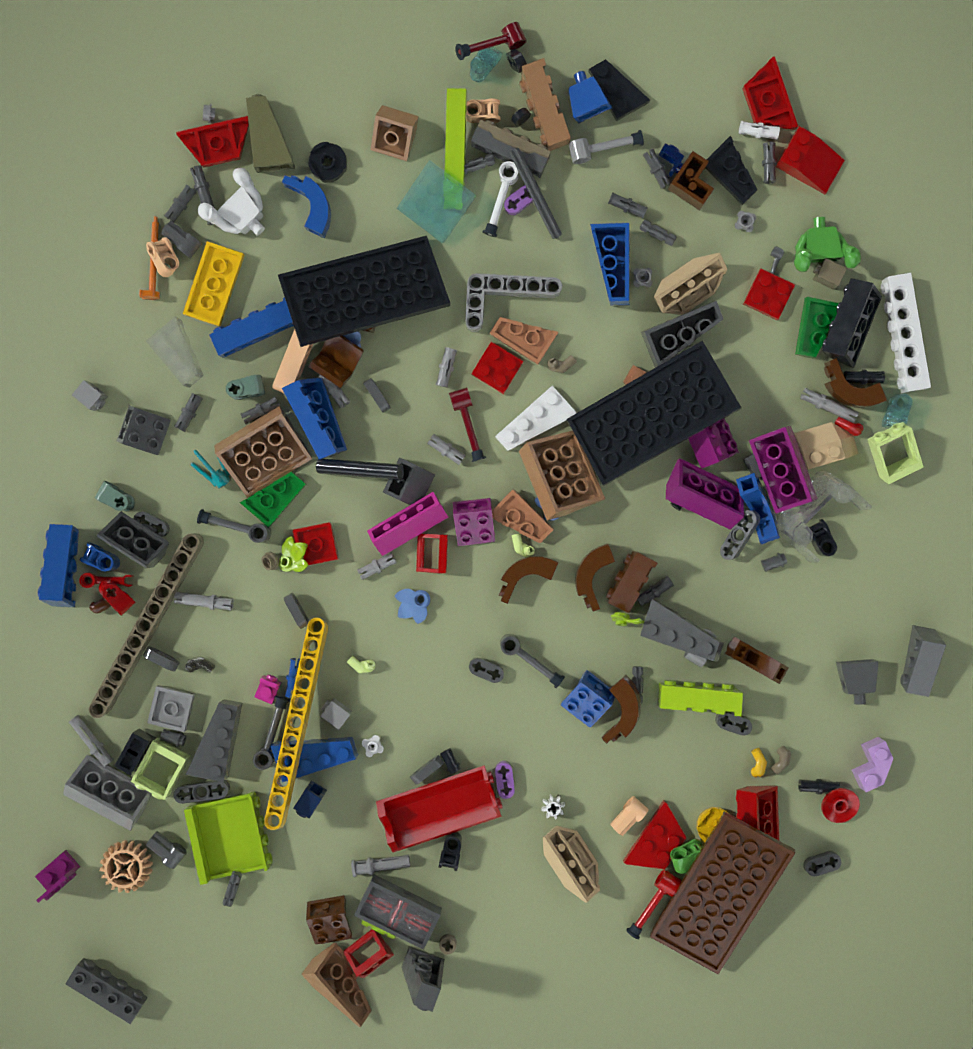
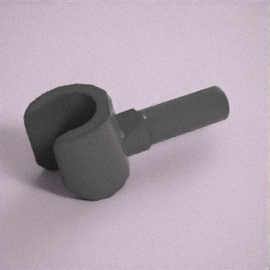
[770,246,784,275]

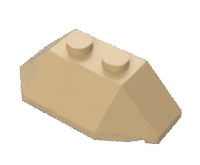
[654,253,728,315]
[794,422,859,470]
[543,826,600,903]

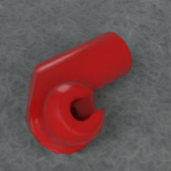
[835,417,864,436]

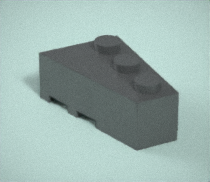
[900,625,946,697]

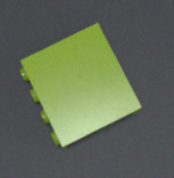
[184,791,273,885]

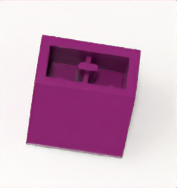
[689,418,739,469]

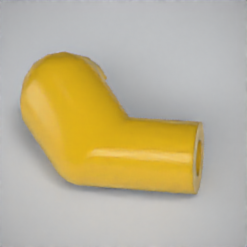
[751,748,767,778]

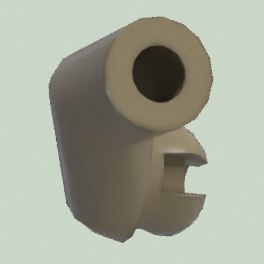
[548,355,577,373]
[771,746,791,775]

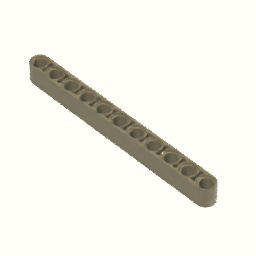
[89,533,204,718]

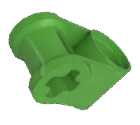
[670,839,702,874]

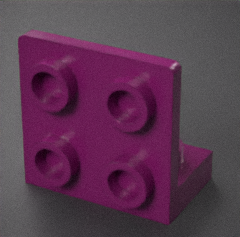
[453,498,495,546]
[35,850,80,903]

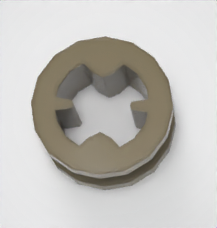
[439,934,457,954]

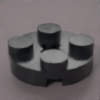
[308,142,347,183]

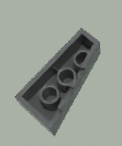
[641,301,723,368]
[640,599,724,661]
[186,699,243,782]
[401,946,445,1012]

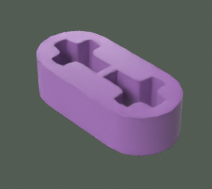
[504,185,534,215]
[495,761,515,799]

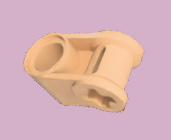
[466,98,501,123]
[146,237,179,277]

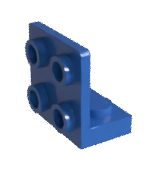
[561,670,615,727]

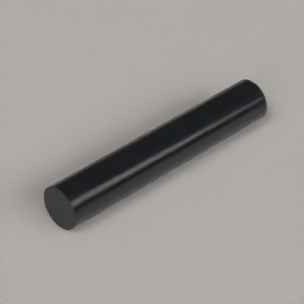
[316,459,404,480]

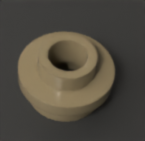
[262,551,279,570]

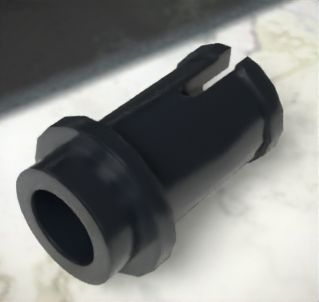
[440,748,461,774]

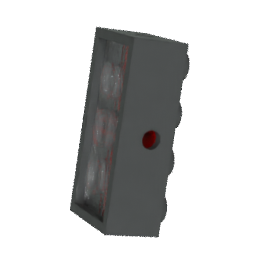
[354,874,442,950]

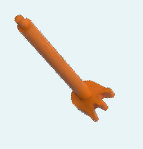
[139,216,160,300]

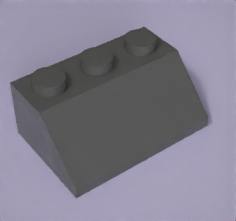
[97,511,169,568]

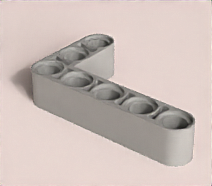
[465,273,562,332]

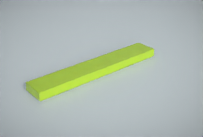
[444,88,467,210]

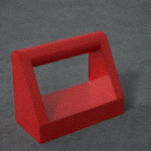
[416,533,448,573]
[343,929,394,978]

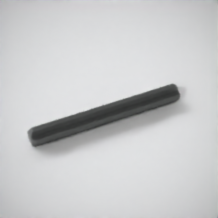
[510,148,562,239]

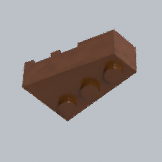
[606,551,658,613]

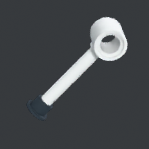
[482,161,518,237]

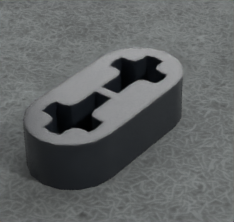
[506,49,527,73]

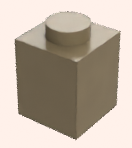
[813,259,847,289]

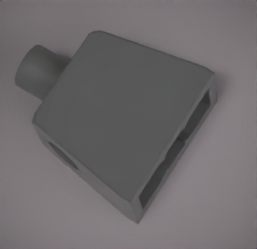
[836,659,878,705]

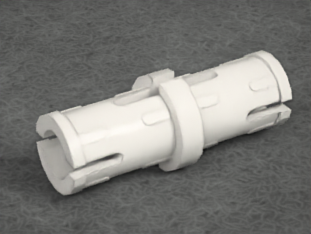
[739,121,780,140]

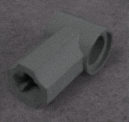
[161,221,202,259]
[146,831,187,869]

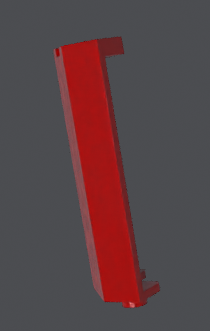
[376,765,503,853]

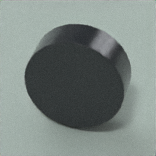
[511,108,531,127]

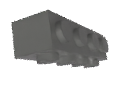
[66,958,148,1024]

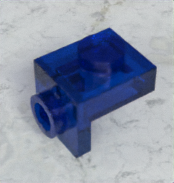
[659,143,685,177]

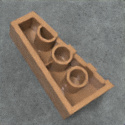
[519,58,571,151]

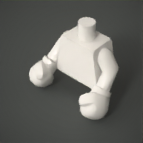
[198,168,265,236]

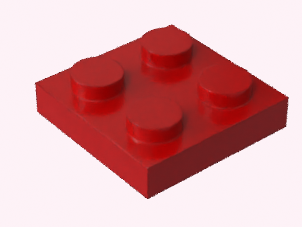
[743,268,795,320]
[471,342,524,395]
[293,522,339,565]

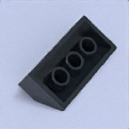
[822,278,882,368]

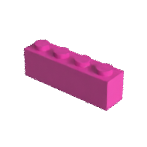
[367,492,448,556]

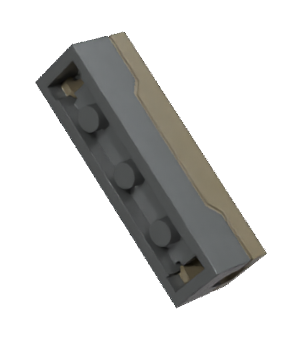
[471,120,551,178]

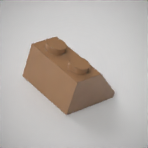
[371,105,419,161]

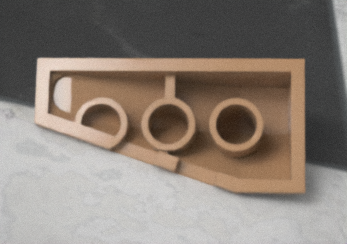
[302,943,371,1027]

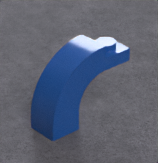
[282,175,331,239]
[736,473,780,544]

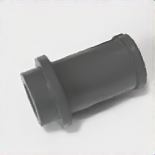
[761,553,787,572]
[160,729,187,747]

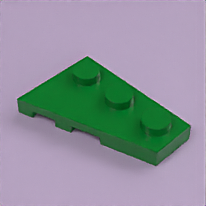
[795,297,839,358]
[240,472,307,528]

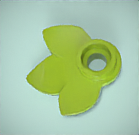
[279,536,309,572]
[611,612,645,626]

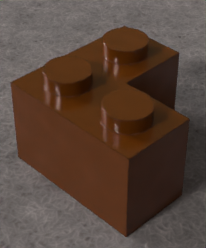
[668,151,714,211]

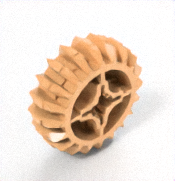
[99,840,153,893]

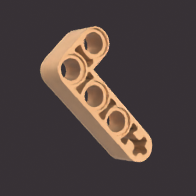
[273,329,313,394]

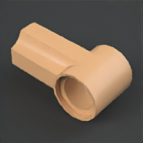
[610,796,649,836]

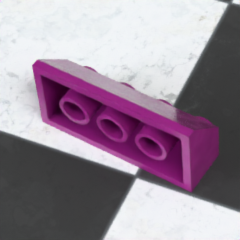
[749,426,818,514]
[666,458,744,529]

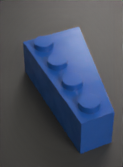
[590,223,630,306]
[282,378,347,459]
[38,524,79,608]
[271,737,358,783]

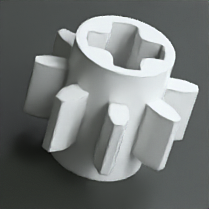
[541,794,565,820]

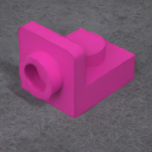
[254,674,282,705]

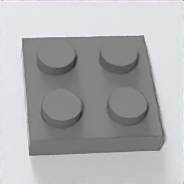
[147,685,195,732]

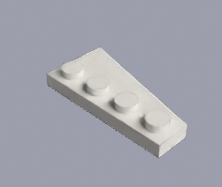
[495,385,576,451]

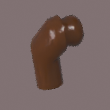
[89,589,112,614]

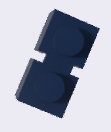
[293,780,327,819]

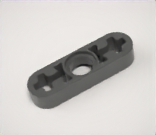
[720,510,760,560]
[173,780,230,804]

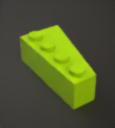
[658,680,743,717]

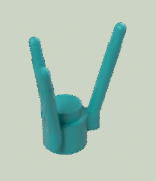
[191,450,231,489]

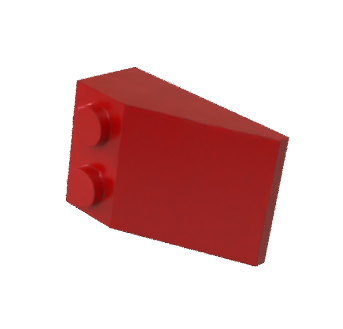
[775,126,845,195]

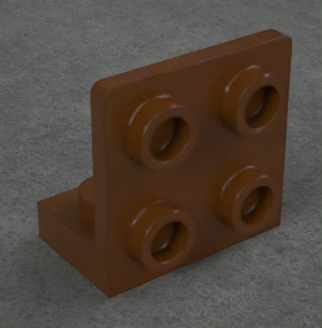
[309,336,364,388]
[306,895,352,945]

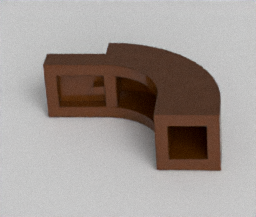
[824,358,887,408]
[575,543,615,612]
[499,556,558,604]
[725,637,789,684]
[601,674,641,744]

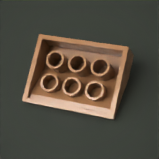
[214,406,312,498]
[519,431,605,521]

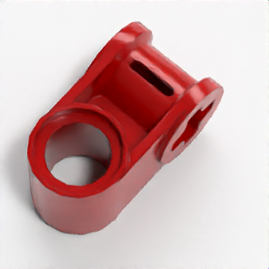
[99,580,136,616]

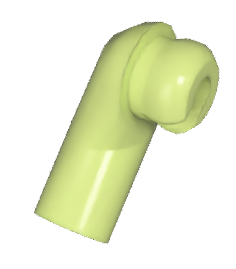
[511,533,535,557]
[347,656,375,674]

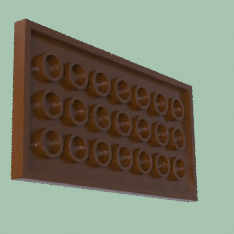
[650,811,796,974]

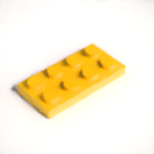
[183,241,245,327]

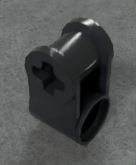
[804,519,837,556]
[438,832,462,871]

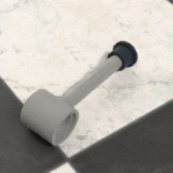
[569,130,644,164]

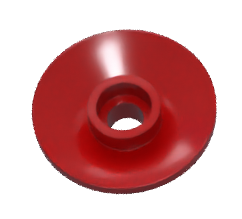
[821,788,860,823]

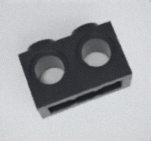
[114,728,156,775]

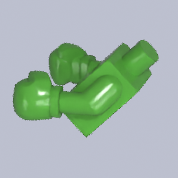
[794,217,861,272]

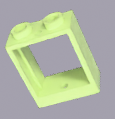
[867,422,924,484]
[131,738,191,800]

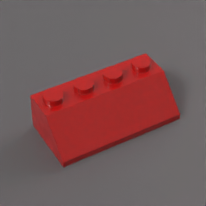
[736,785,779,840]

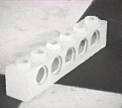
[881,273,931,393]

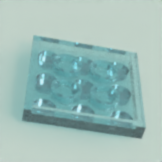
[396,160,477,243]

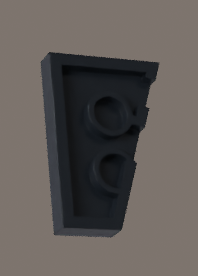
[588,59,650,121]
[705,135,758,205]

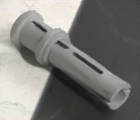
[351,854,410,878]

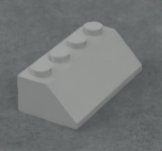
[63,755,152,831]

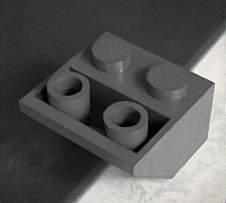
[383,457,435,505]

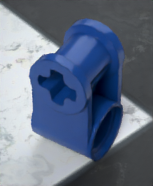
[79,542,120,572]

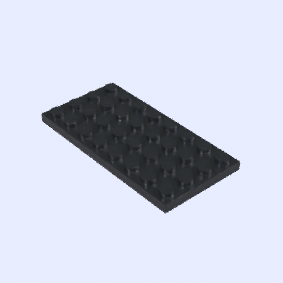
[278,235,451,347]
[567,340,742,486]

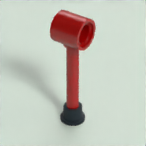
[626,869,681,939]

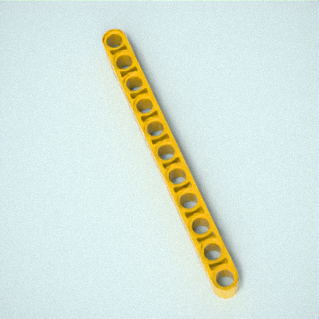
[264,618,328,830]

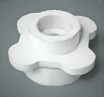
[362,735,384,757]

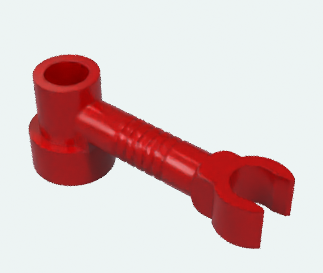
[79,573,134,588]

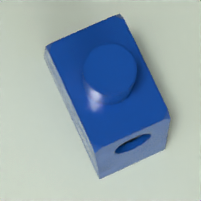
[569,71,612,124]

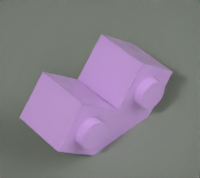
[852,737,893,792]

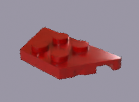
[742,56,798,130]
[176,116,249,168]
[623,800,686,869]

